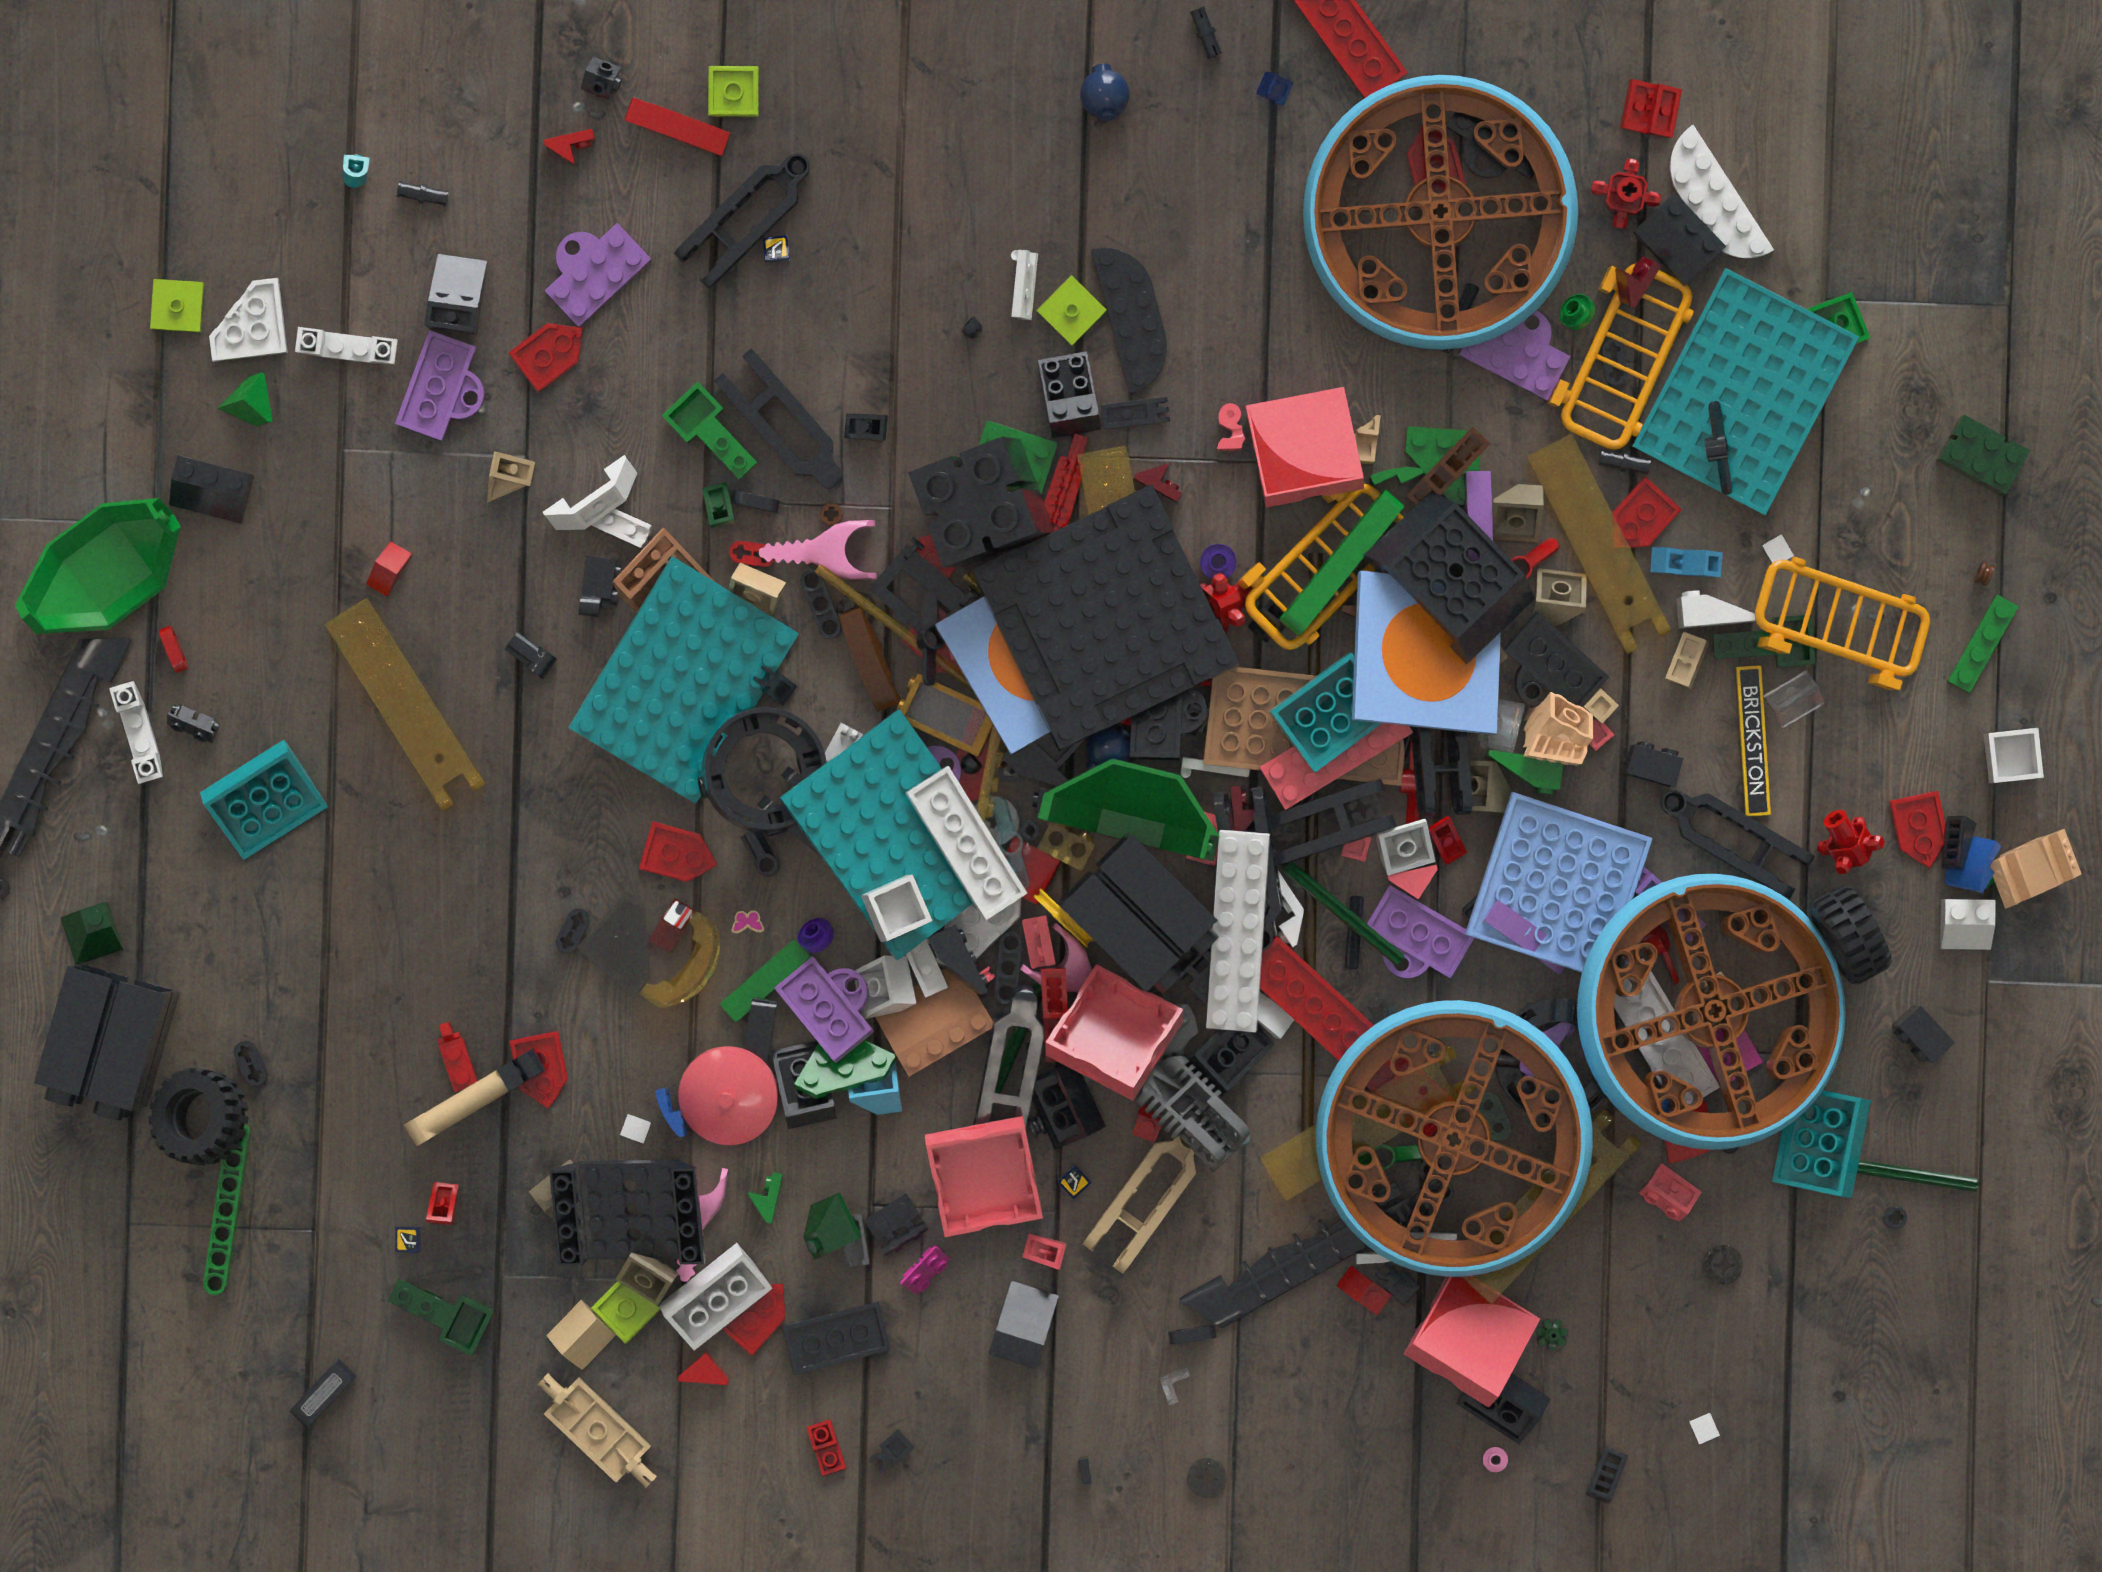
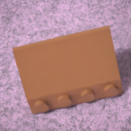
[875,969,993,1077]

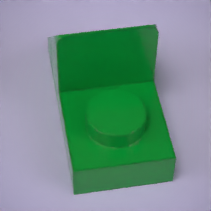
[748,1171,783,1224]

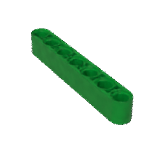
[1279,489,1405,636]
[203,1124,251,1295]

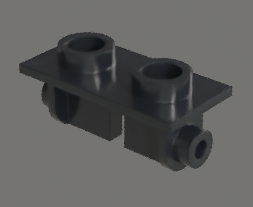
[167,704,220,743]

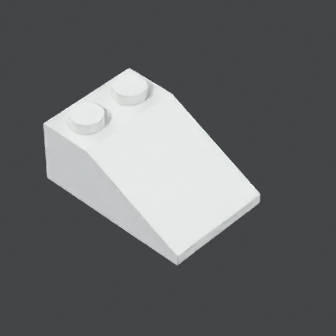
[1676,590,1756,629]

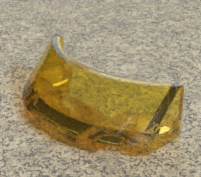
[639,911,720,1008]

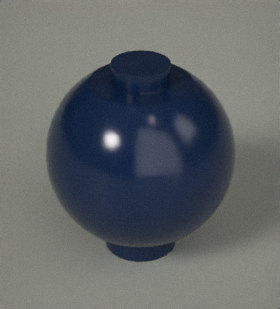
[1080,64,1130,121]
[1086,725,1134,770]

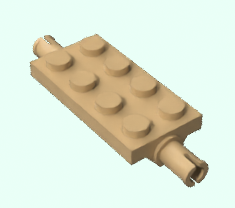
[537,1373,657,1488]

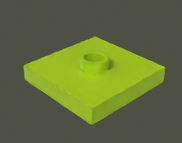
[708,66,759,117]
[1037,275,1107,346]
[150,279,204,333]
[591,1281,661,1344]

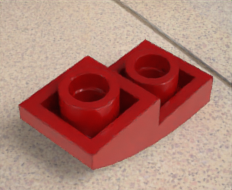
[806,1419,847,1477]

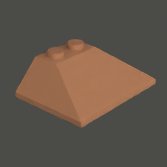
[613,528,715,614]

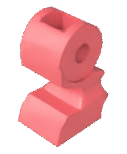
[1217,403,1245,451]

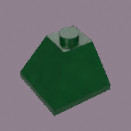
[61,902,124,965]
[803,1192,862,1260]

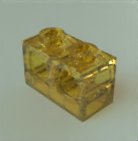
[1037,822,1095,871]

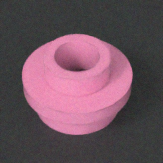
[1483,1447,1508,1472]

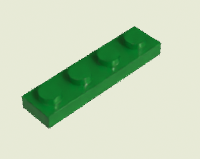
[1947,594,2019,693]

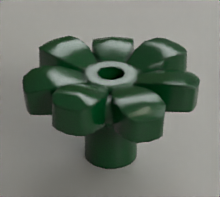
[1536,1319,1568,1351]

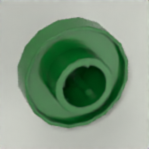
[1559,294,1595,330]

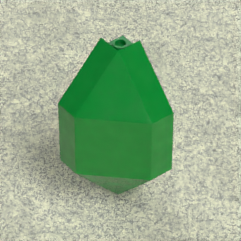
[15,498,181,634]
[1038,759,1220,862]

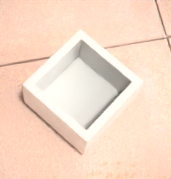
[1984,728,2044,783]
[861,875,932,942]

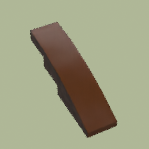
[1406,426,1491,505]
[838,607,901,712]

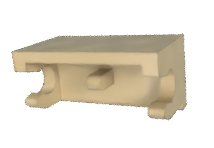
[1665,632,1709,690]

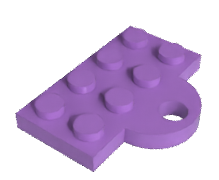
[545,223,652,327]
[1459,311,1570,401]
[395,330,485,441]
[1367,885,1474,978]
[775,956,874,1063]

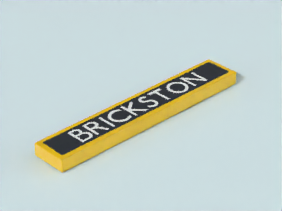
[1735,666,1771,816]

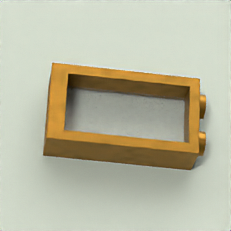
[896,674,994,757]

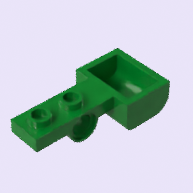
[662,381,757,480]

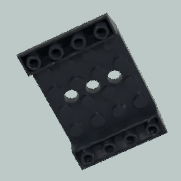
[1363,491,1535,664]
[549,1160,705,1266]

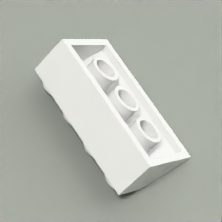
[659,1243,772,1350]

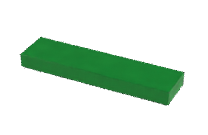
[720,939,811,1023]

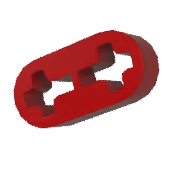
[729,541,776,567]
[159,625,188,674]

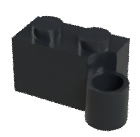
[579,556,622,618]

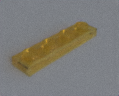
[977,725,1004,822]

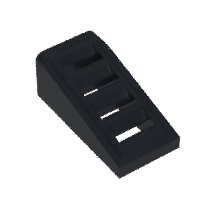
[1941,816,1977,869]
[1586,1446,1628,1504]

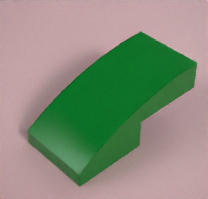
[1369,467,1424,486]

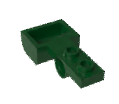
[1712,615,1815,668]
[388,1278,495,1357]

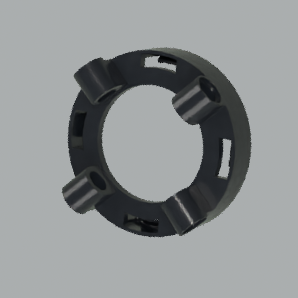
[698,707,827,837]
[1495,998,1617,1124]

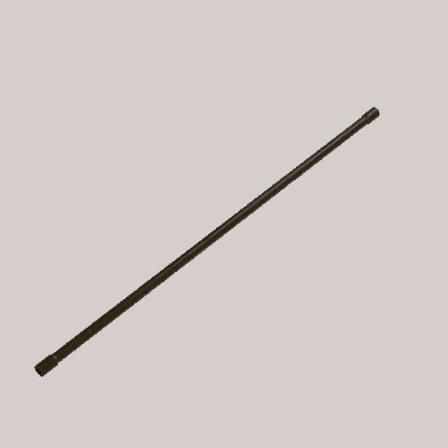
[1299,553,1323,1176]

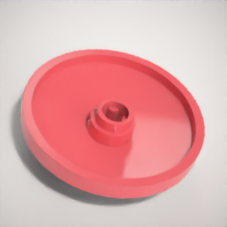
[678,1046,779,1145]

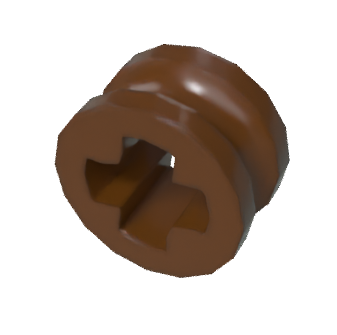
[820,503,843,526]
[1974,561,1995,586]

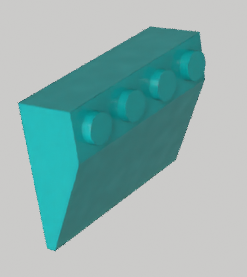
[1268,653,1382,773]
[200,740,328,860]
[1772,1090,1871,1198]

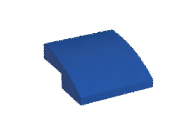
[1944,836,2002,893]
[655,1087,688,1137]

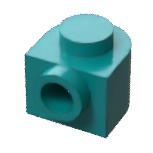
[342,154,369,188]

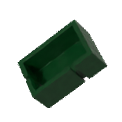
[1936,415,2030,496]

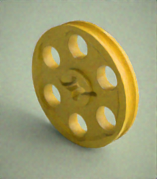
[1033,889,1095,948]

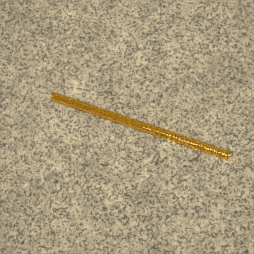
[814,564,974,693]

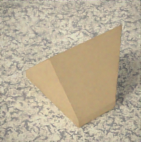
[487,452,535,502]

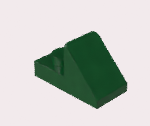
[702,482,736,528]

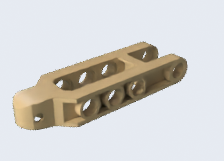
[1082,1136,1196,1274]

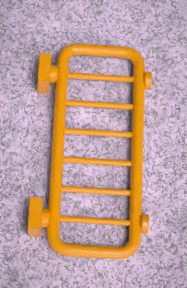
[1547,263,1694,450]
[1237,484,1403,650]
[1755,557,1930,691]

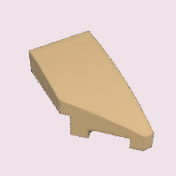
[1354,415,1381,465]

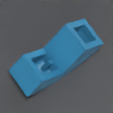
[1650,547,1723,577]

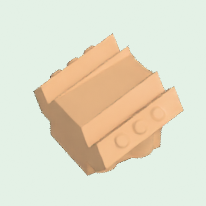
[1523,692,1593,766]
[1990,829,2081,909]

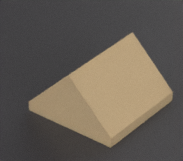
[728,563,786,616]
[547,1299,616,1370]

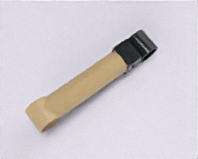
[404,1048,546,1147]

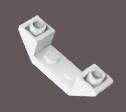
[295,327,398,364]
[543,455,637,530]
[109,681,163,784]
[1277,871,1304,947]

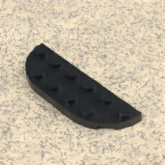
[1092,248,1167,394]

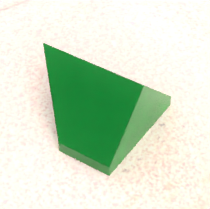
[218,373,273,426]

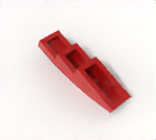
[624,97,730,156]
[1041,967,1068,1062]

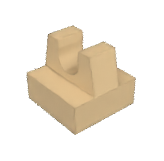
[1583,689,1619,724]

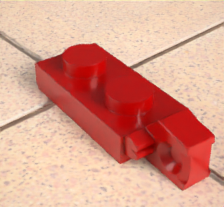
[437,1022,478,1092]

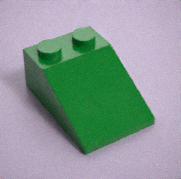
[1807,292,1870,343]
[1485,750,1563,795]

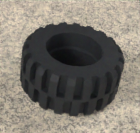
[1809,885,1892,984]
[148,1068,248,1166]

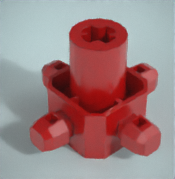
[1590,159,1661,229]
[1200,573,1259,634]
[1817,810,1885,874]

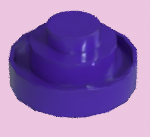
[1200,544,1237,579]
[798,918,834,953]

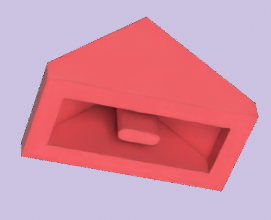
[1386,865,1438,899]
[1023,1233,1066,1270]

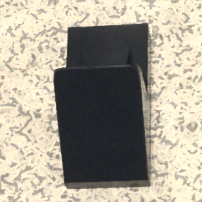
[844,413,888,442]

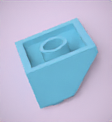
[848,1061,902,1115]

